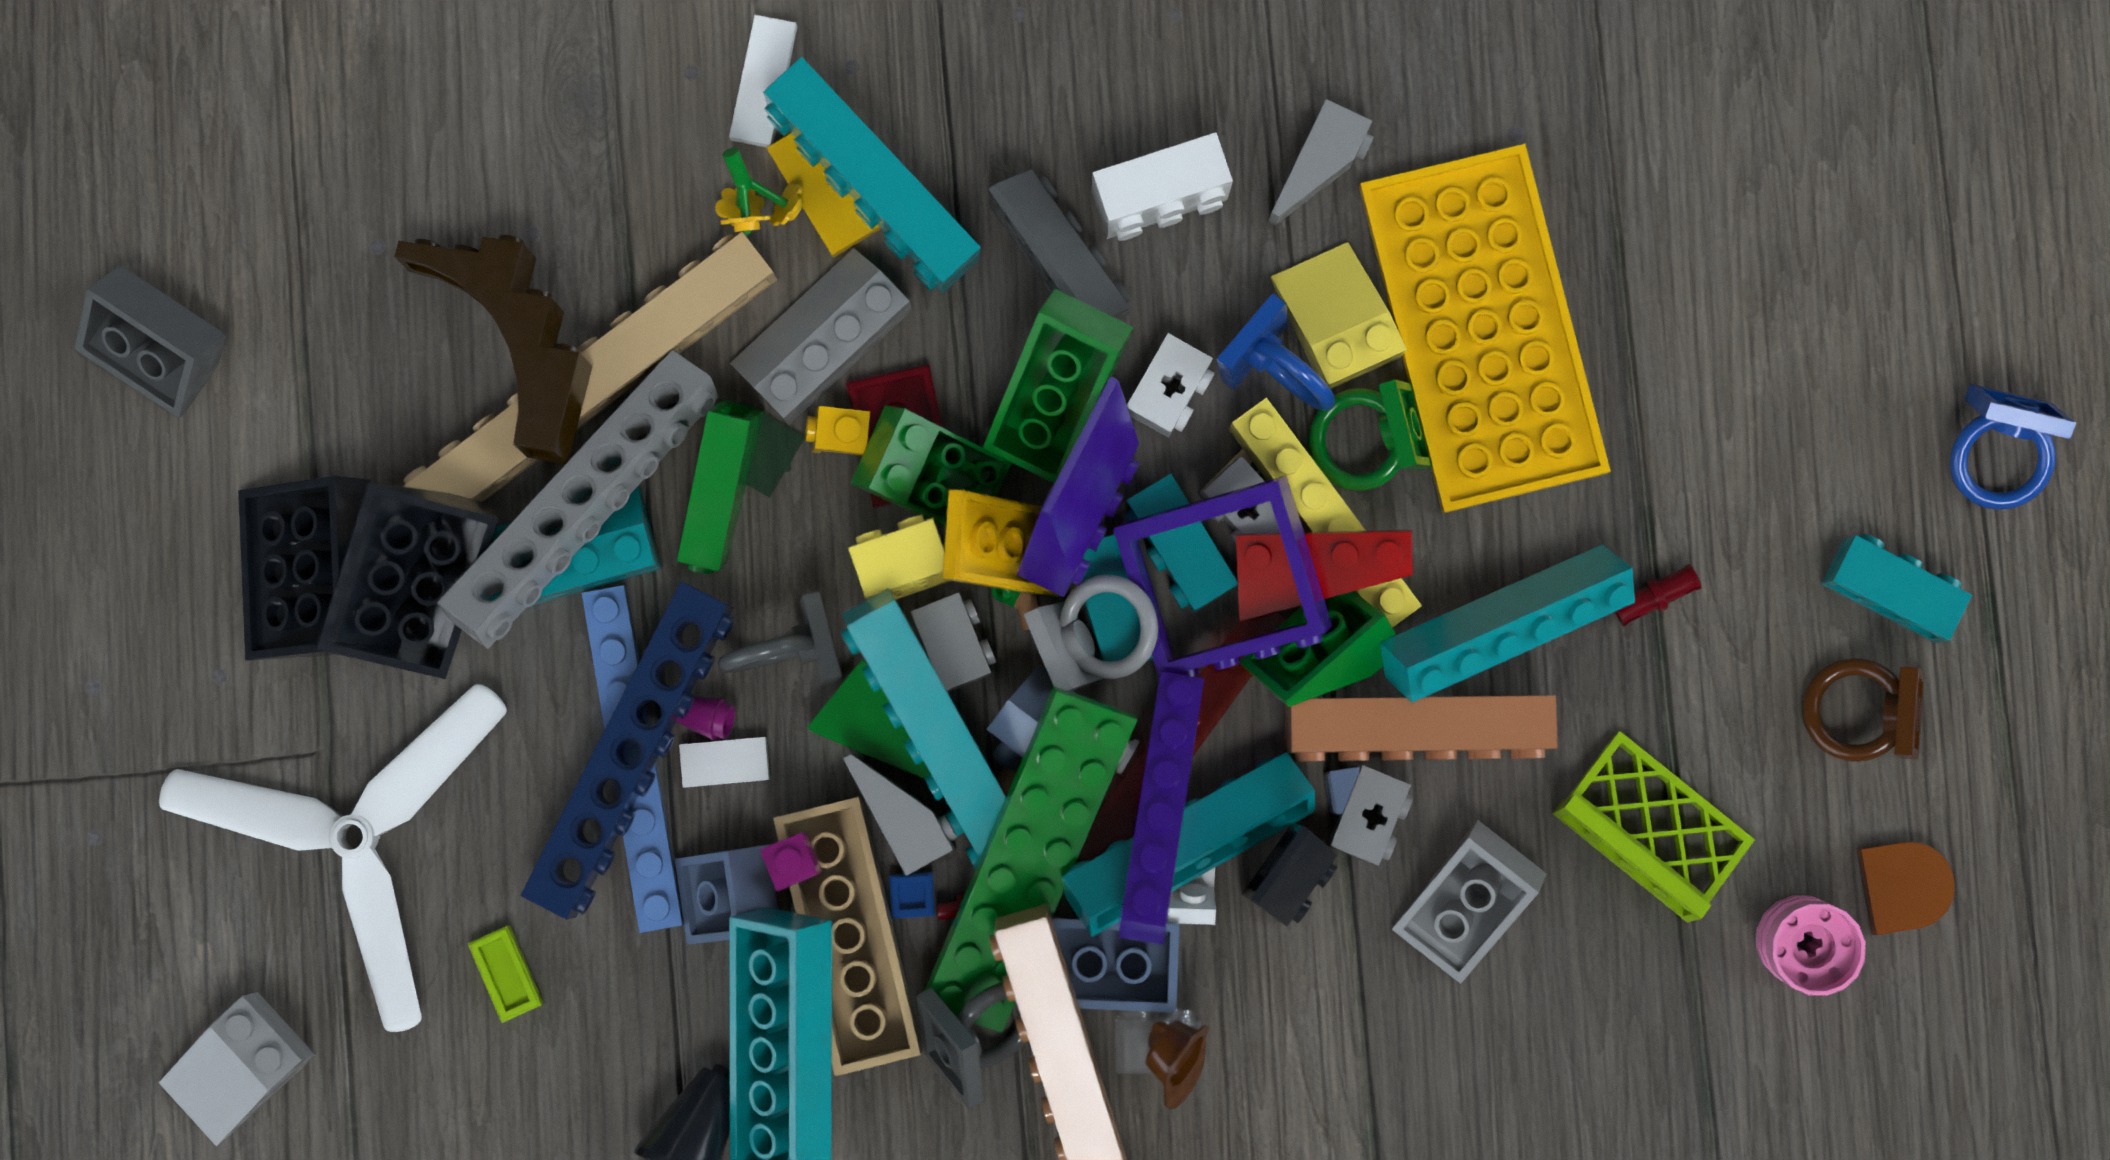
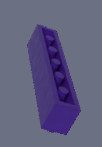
[1119,672,1204,944]

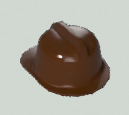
[1145,1020,1209,1110]

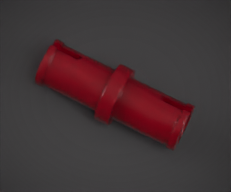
[1614,564,1702,627]

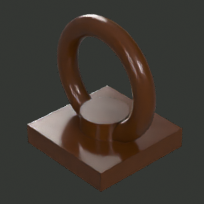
[1802,658,1925,762]

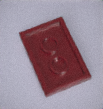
[846,365,943,508]

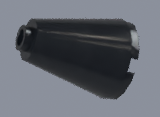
[633,1063,730,1160]

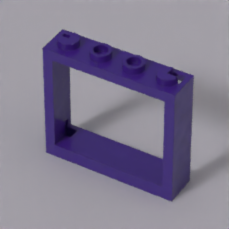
[1113,475,1332,678]

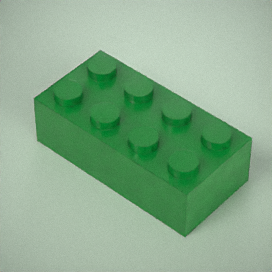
[983,289,1134,484]

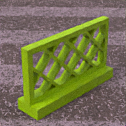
[1552,731,1755,923]

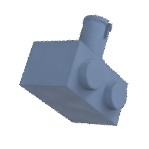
[987,664,1079,769]

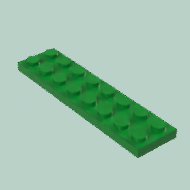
[924,686,1137,1033]

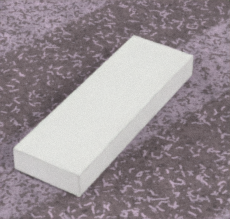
[729,15,797,147]

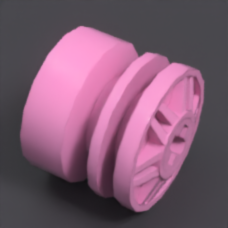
[1756,895,1866,996]

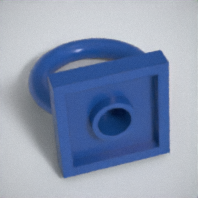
[1217,293,1335,411]
[1950,384,2076,510]

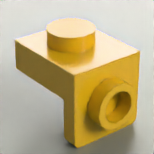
[805,406,870,456]

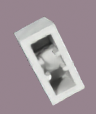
[1127,333,1215,438]

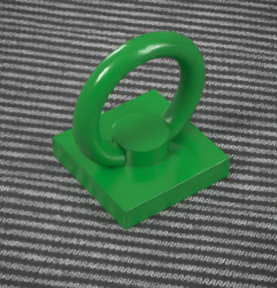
[1309,380,1432,491]

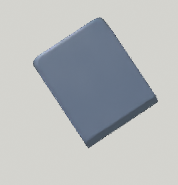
[1323,767,1360,815]

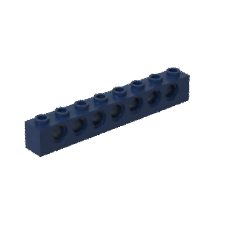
[520,582,735,920]

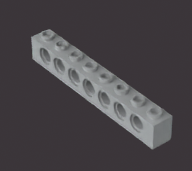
[437,350,719,649]

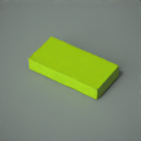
[467,925,544,1023]

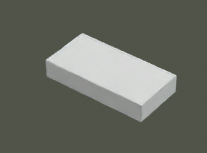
[679,737,770,788]

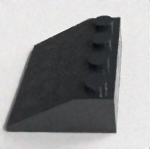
[238,476,371,661]
[316,482,498,679]

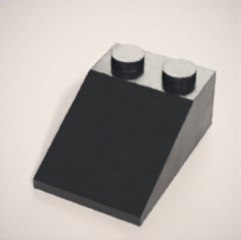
[1242,824,1337,926]

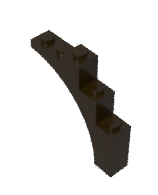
[394,235,593,464]

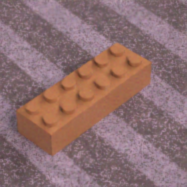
[1283,695,1557,762]

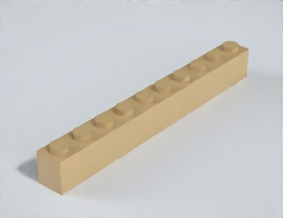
[403,232,777,502]

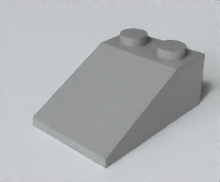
[843,754,959,876]
[1392,820,1547,984]
[159,992,316,1147]

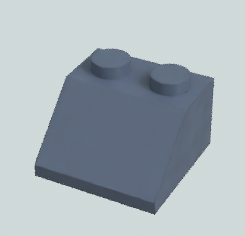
[675,845,779,945]

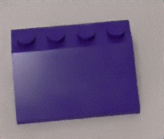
[1017,376,1140,597]

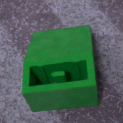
[850,405,1012,527]

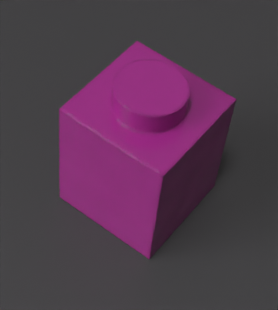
[760,832,823,891]

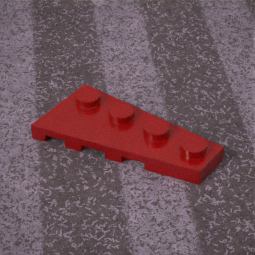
[1236,530,1414,622]

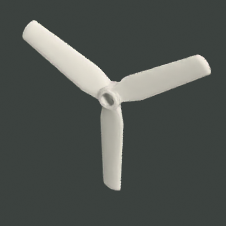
[159,684,507,1032]

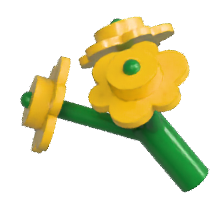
[715,147,803,235]

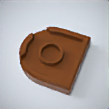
[1857,842,1955,935]

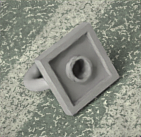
[1023,575,1158,691]

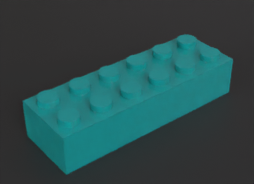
[763,56,981,295]
[729,907,832,1160]

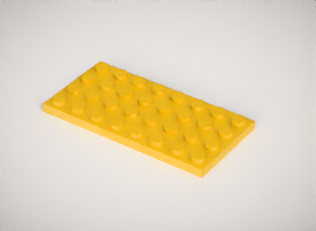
[1359,144,1611,514]

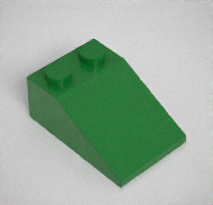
[1240,591,1396,707]

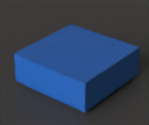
[889,872,935,919]

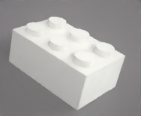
[1091,132,1233,241]

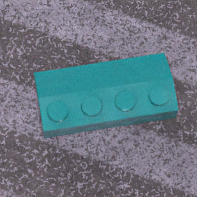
[489,486,662,605]

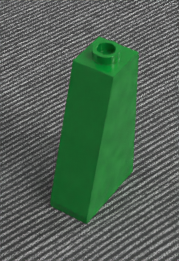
[677,400,765,574]
[807,660,931,779]

